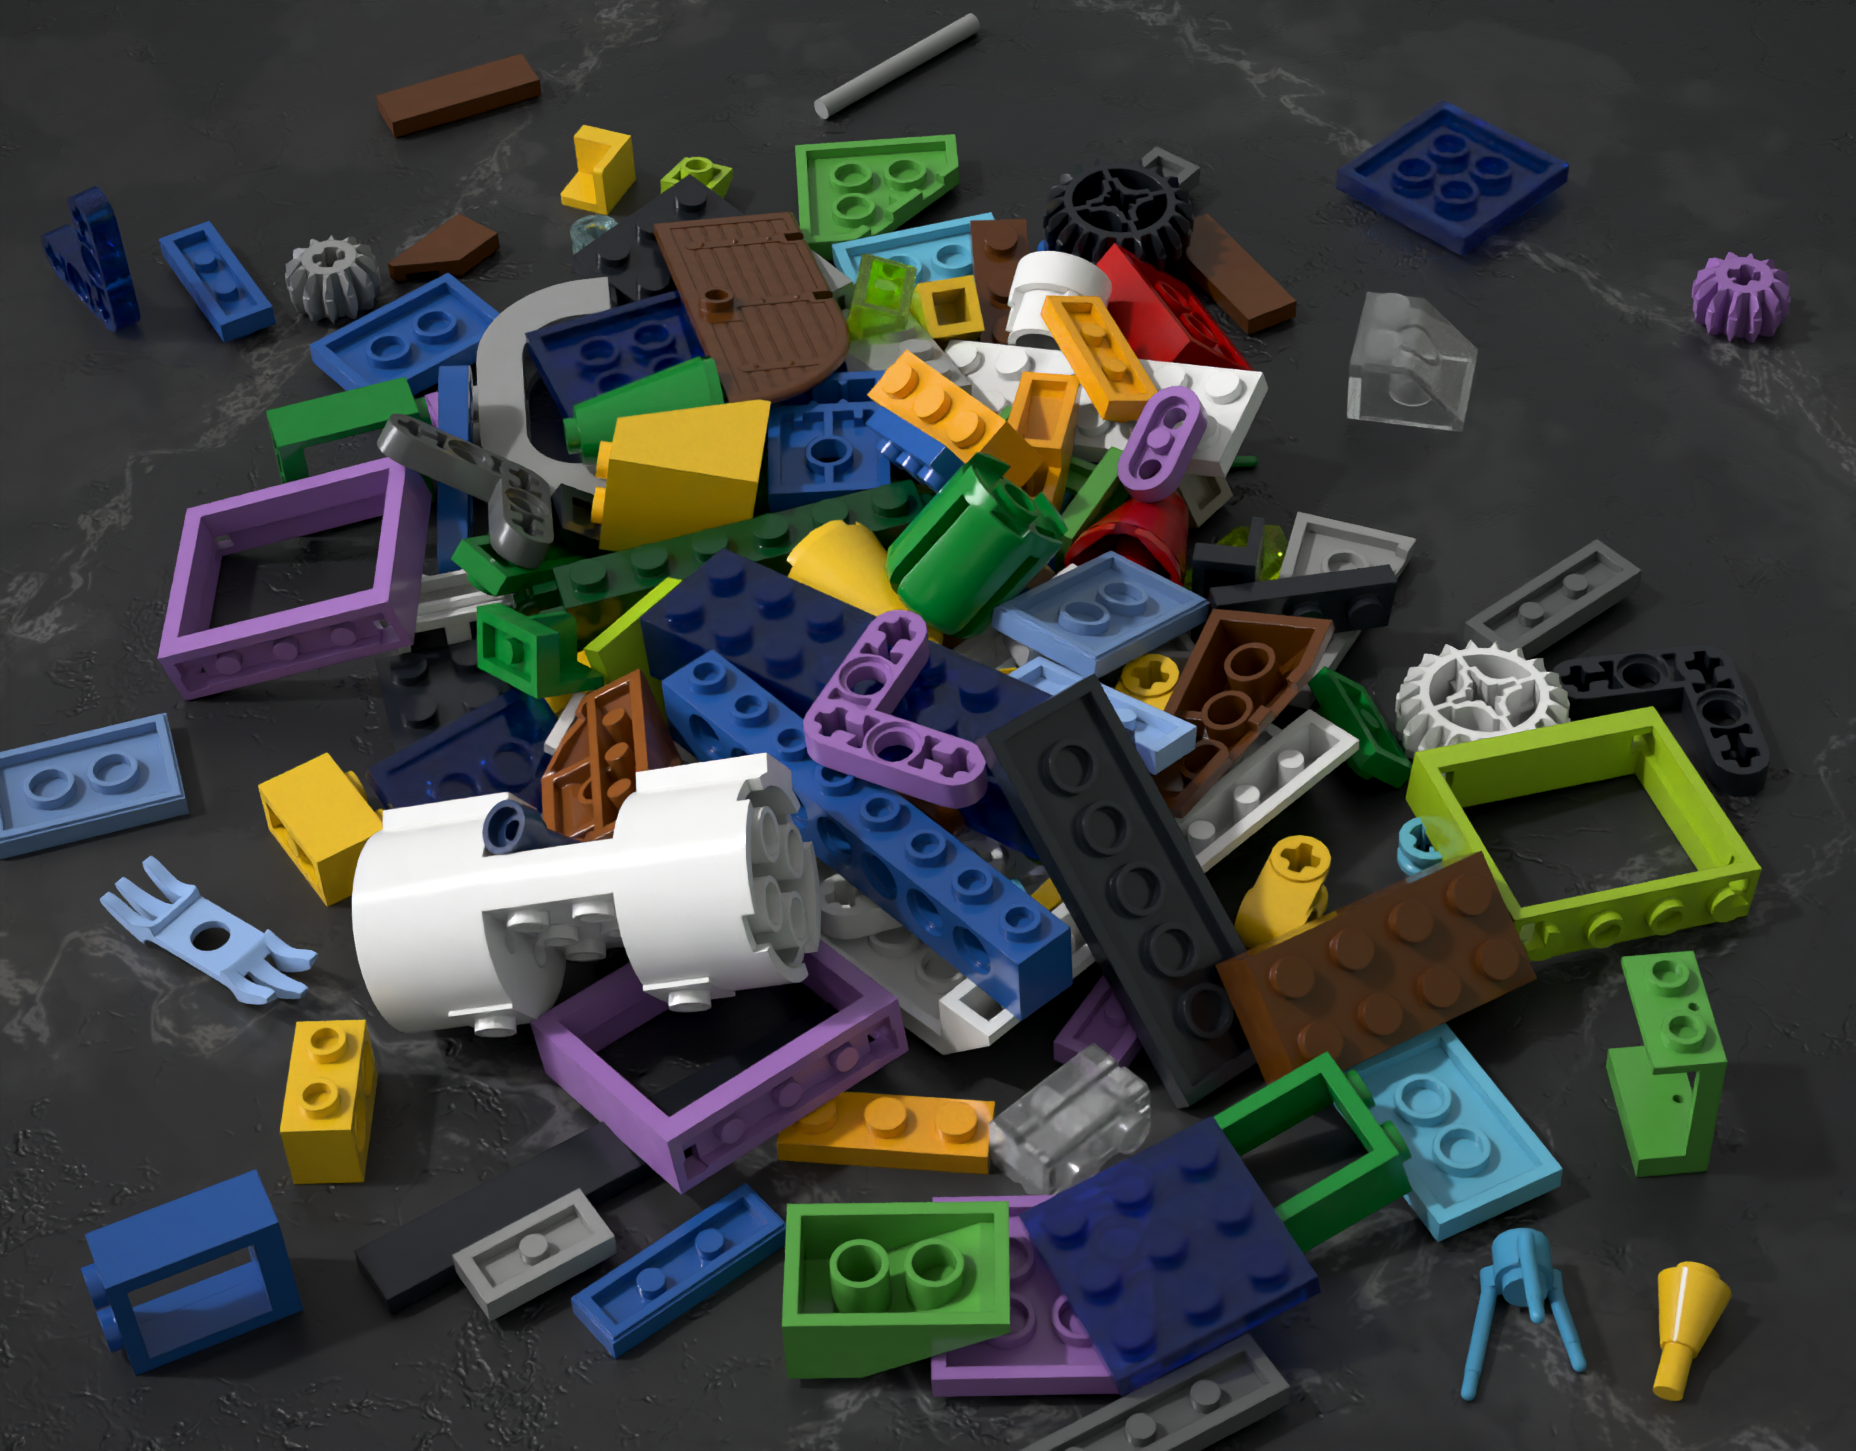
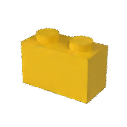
[258,752,384,907]

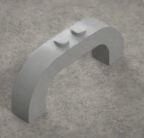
[473,277,617,496]

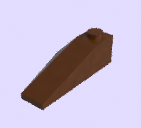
[1150,609,1335,818]

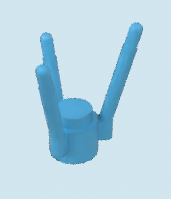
[1461,1228,1587,1401]

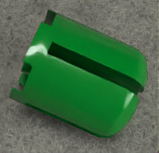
[884,452,1068,639]

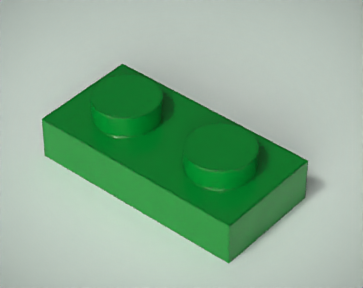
[1307,666,1412,789]

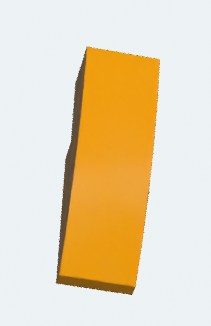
[1007,371,1082,513]

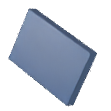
[991,551,1210,678]
[0,713,190,860]

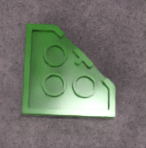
[795,134,959,261]

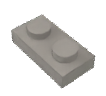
[452,1188,618,1322]

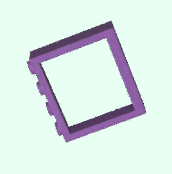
[157,457,432,701]
[530,939,909,1194]

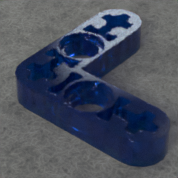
[41,186,141,332]

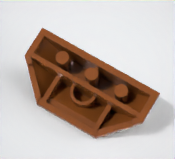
[541,668,682,842]

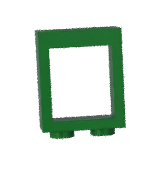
[266,377,436,537]
[1179,1051,1412,1278]

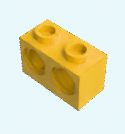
[280,1020,378,1184]

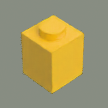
[906,275,985,351]

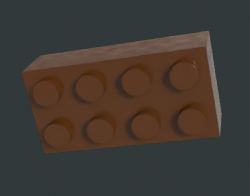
[1215,851,1537,1086]

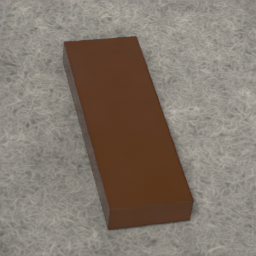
[376,53,542,138]
[1178,213,1297,335]

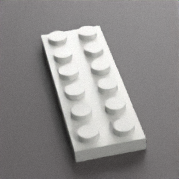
[944,339,1269,478]

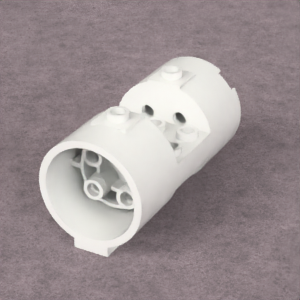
[352,753,821,1037]

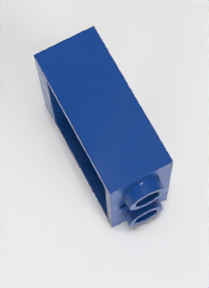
[80,1169,303,1376]

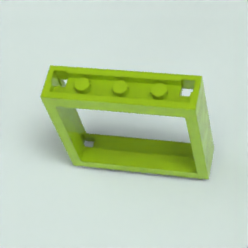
[1406,706,1762,961]

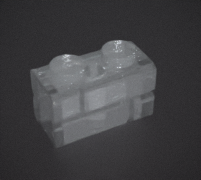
[989,1043,1151,1195]

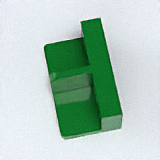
[477,603,604,699]

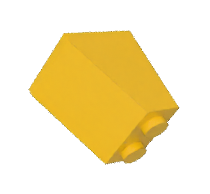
[591,399,771,552]

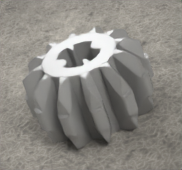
[285,235,381,324]

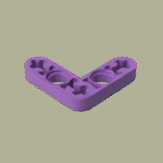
[803,610,988,809]

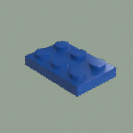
[309,273,500,396]

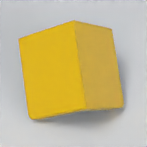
[561,125,636,216]

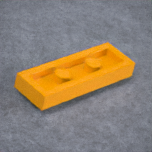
[1040,295,1158,423]
[776,1091,996,1175]

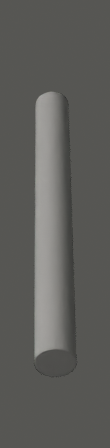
[814,13,980,119]

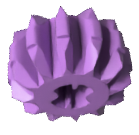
[1691,252,1791,343]

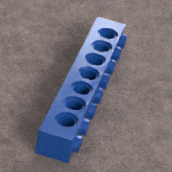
[661,649,1073,1021]

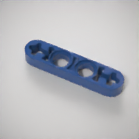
[437,365,473,574]

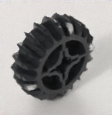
[1043,157,1194,272]

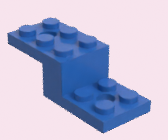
[768,361,893,512]

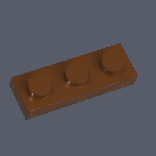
[969,219,1029,345]

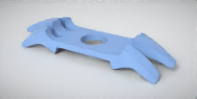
[100,856,318,1005]

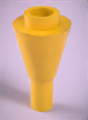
[1653,1262,1732,1401]

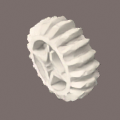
[1395,639,1570,779]

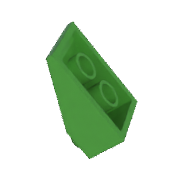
[782,1201,1010,1379]

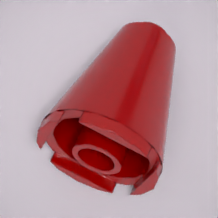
[1063,492,1189,588]

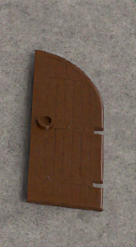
[654,212,851,405]

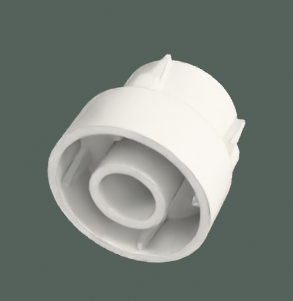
[1006,251,1112,351]

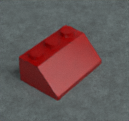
[1096,243,1255,371]

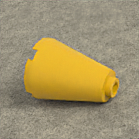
[774,520,943,674]

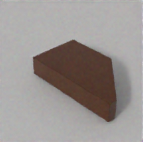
[388,213,500,282]

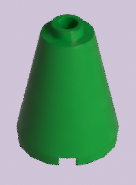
[563,355,724,466]

